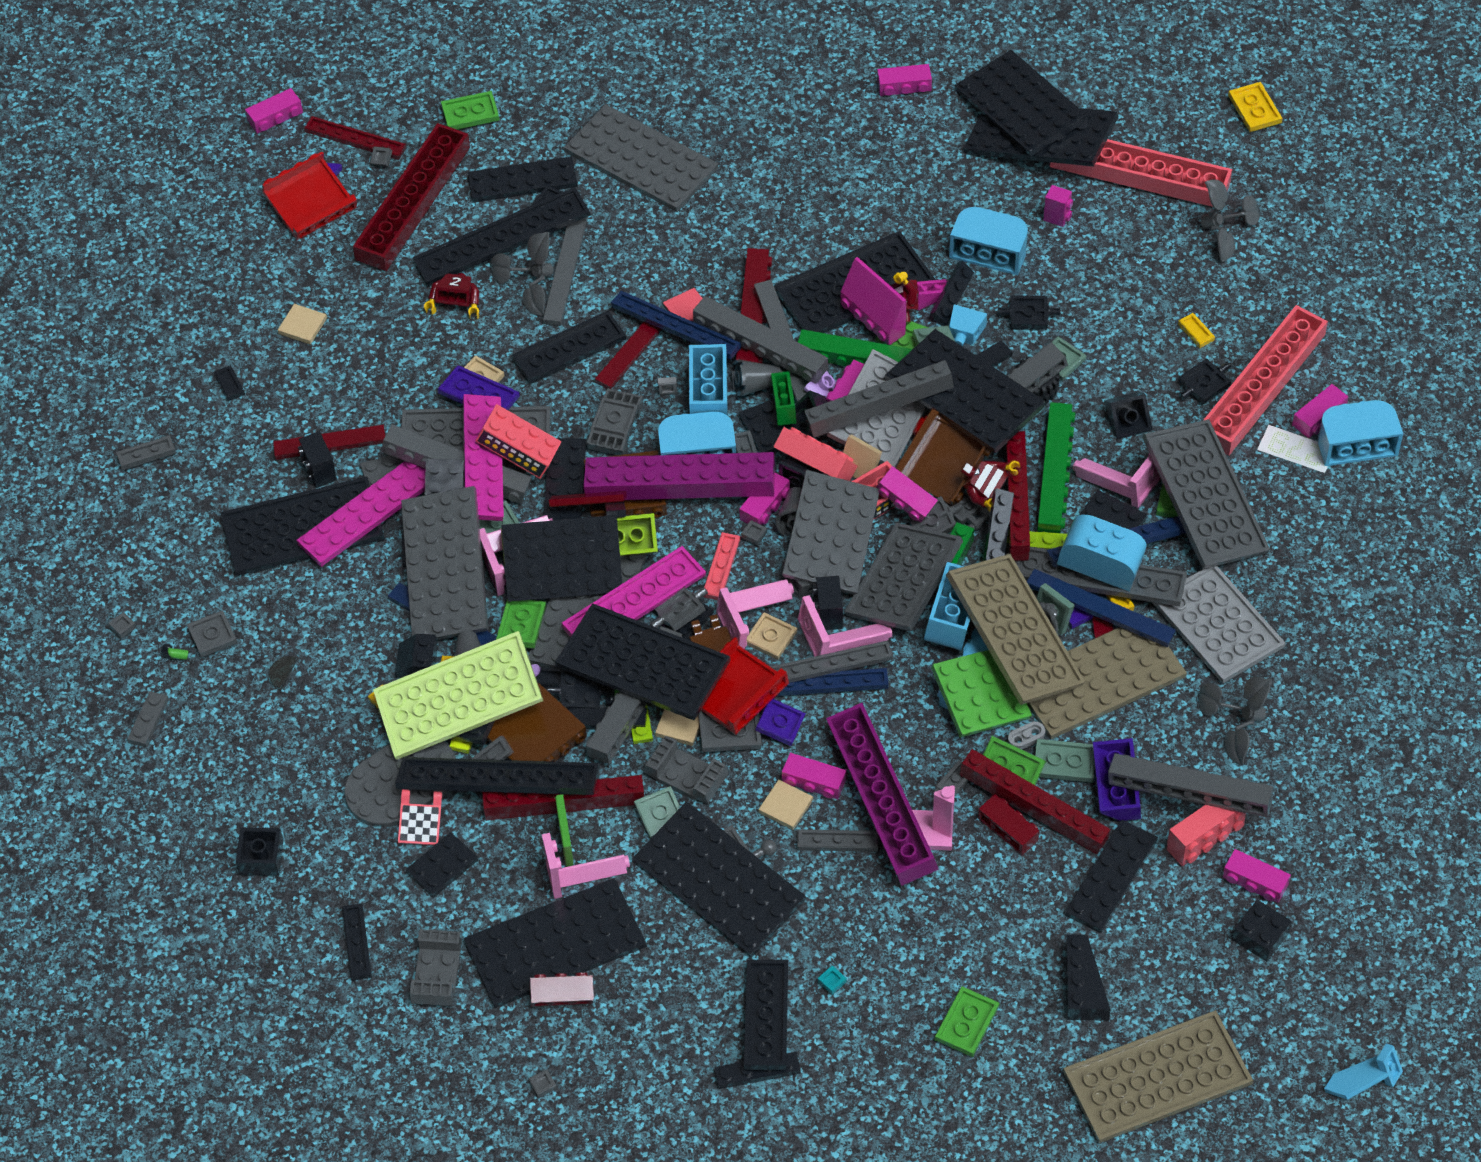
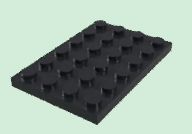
[501,515,623,602]

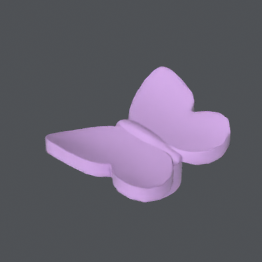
[804,371,836,397]

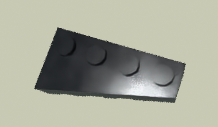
[1065,934,1111,1021]

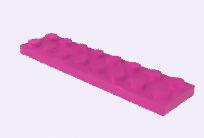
[463,394,504,521]
[297,461,426,567]
[561,546,706,637]

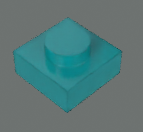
[818,965,847,995]

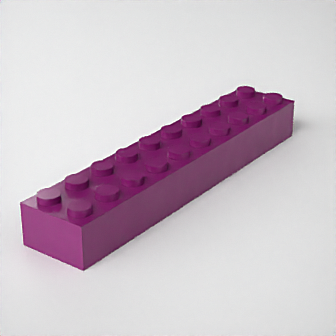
[584,452,775,500]
[826,703,939,886]

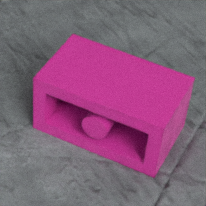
[1043,185,1073,227]

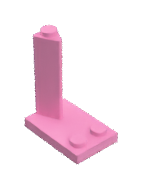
[1073,453,1161,508]
[480,515,552,596]
[716,579,794,649]
[798,595,892,657]
[912,785,955,851]
[542,833,630,899]

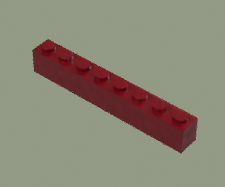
[736,248,772,364]
[1005,431,1030,561]
[959,749,1111,855]
[483,775,644,821]

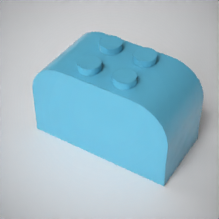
[949,207,1028,275]
[689,344,728,416]
[1318,400,1403,466]
[658,412,736,455]
[1057,515,1147,591]
[924,562,971,651]

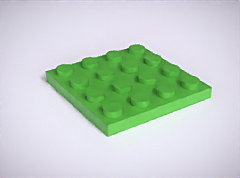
[931,650,1032,738]

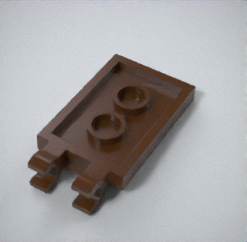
[690,614,732,652]

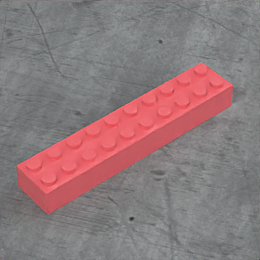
[1050,139,1232,207]
[1204,305,1328,456]

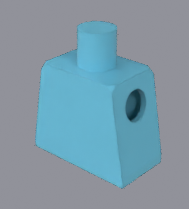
[949,304,987,347]

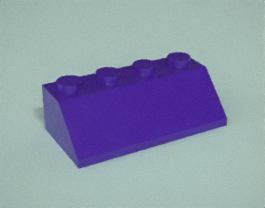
[1093,738,1142,821]

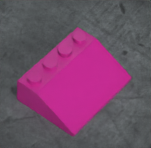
[840,257,906,345]

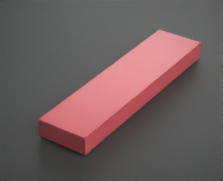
[703,532,740,600]

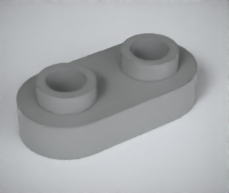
[1008,721,1045,749]

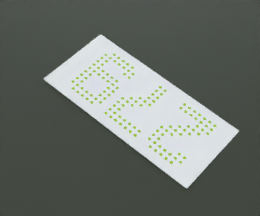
[1257,425,1328,473]

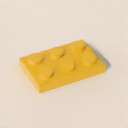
[1228,82,1282,132]

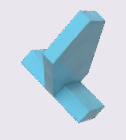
[1324,1043,1403,1100]

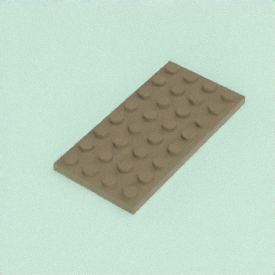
[946,554,1085,705]
[1027,615,1187,739]
[1063,1010,1253,1143]

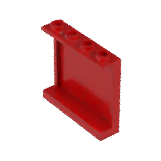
[262,152,357,241]
[701,637,789,735]

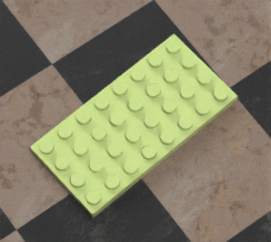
[373,631,544,760]

